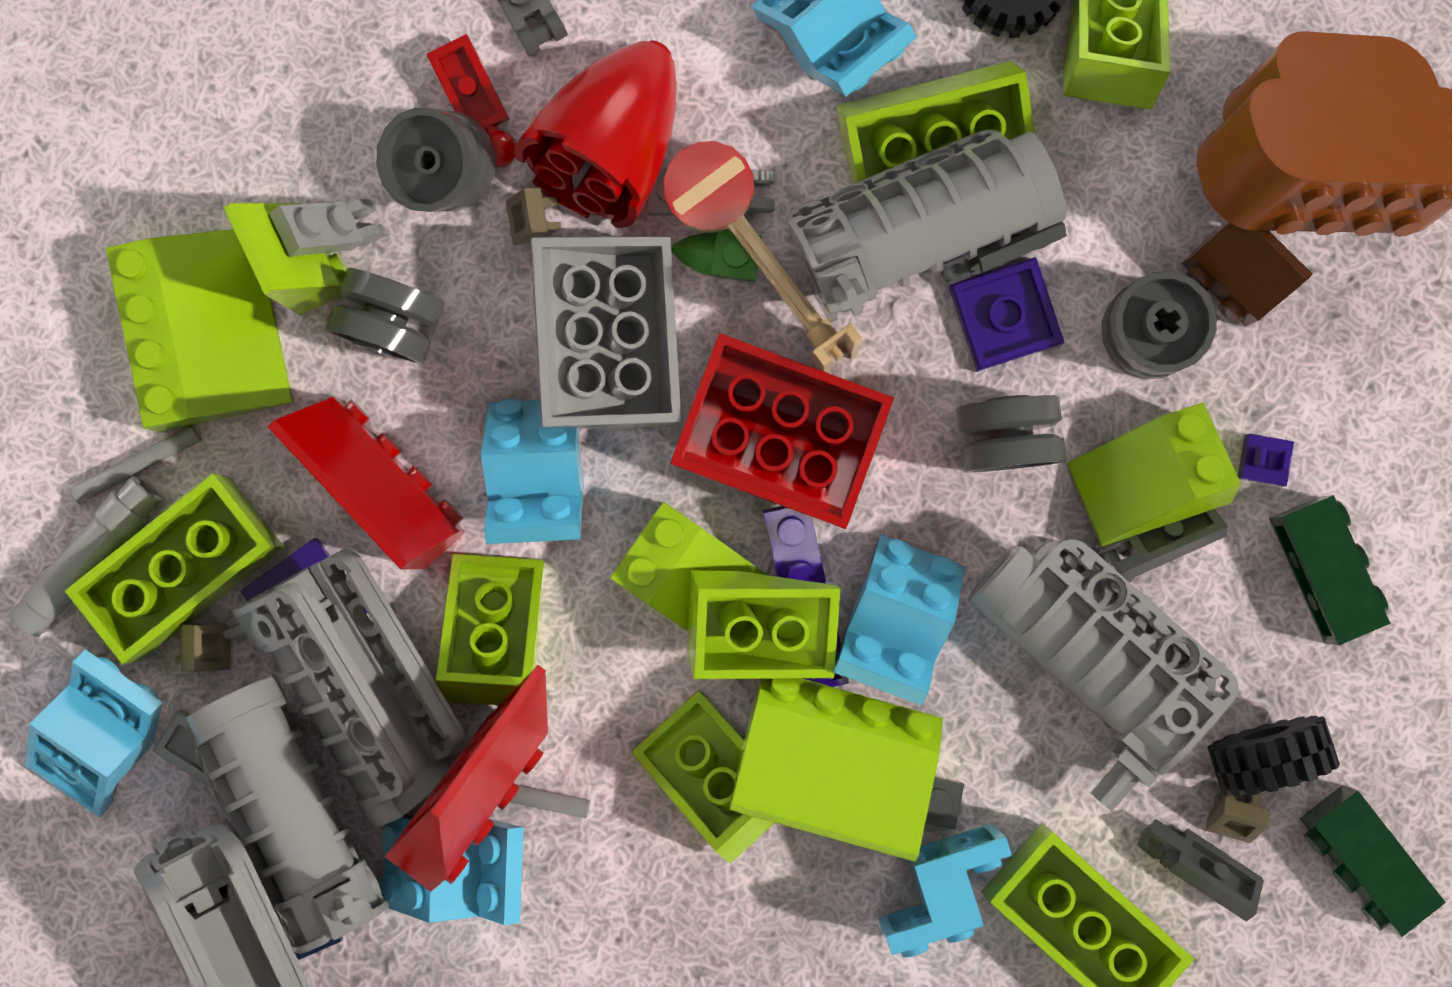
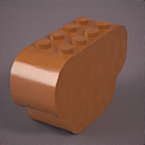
[1196,31,1452,237]

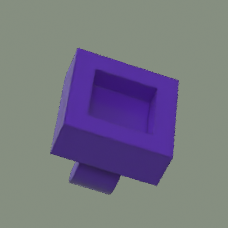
[1238,433,1294,487]

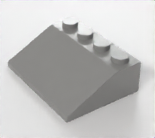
[530,237,682,429]

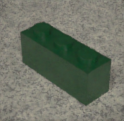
[1269,495,1391,646]
[1299,785,1446,937]

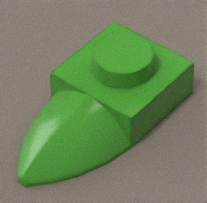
[671,230,762,282]

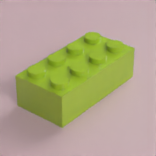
[65,473,285,664]
[981,823,1195,987]

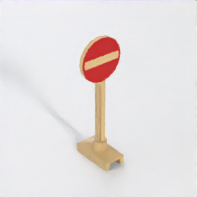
[663,141,862,373]

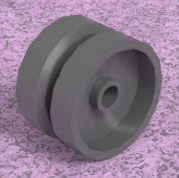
[376,108,496,212]
[325,267,444,364]
[1102,271,1217,379]
[957,395,1066,473]

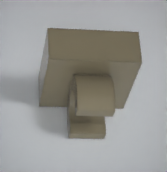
[506,188,561,245]
[176,623,230,672]
[1206,793,1270,843]

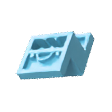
[751,0,917,97]
[481,399,584,544]
[834,534,966,706]
[25,649,163,818]
[380,813,524,925]
[878,823,1012,957]

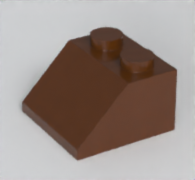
[1181,221,1313,327]

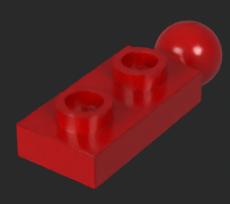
[426,34,516,167]

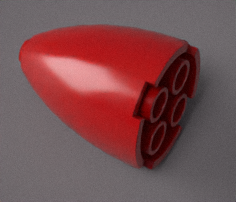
[514,40,677,228]

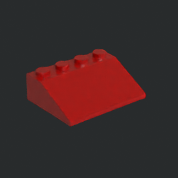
[670,333,894,530]
[267,397,465,570]
[384,665,548,892]

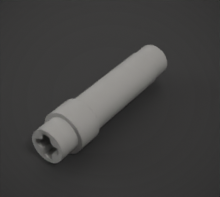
[9,476,162,637]

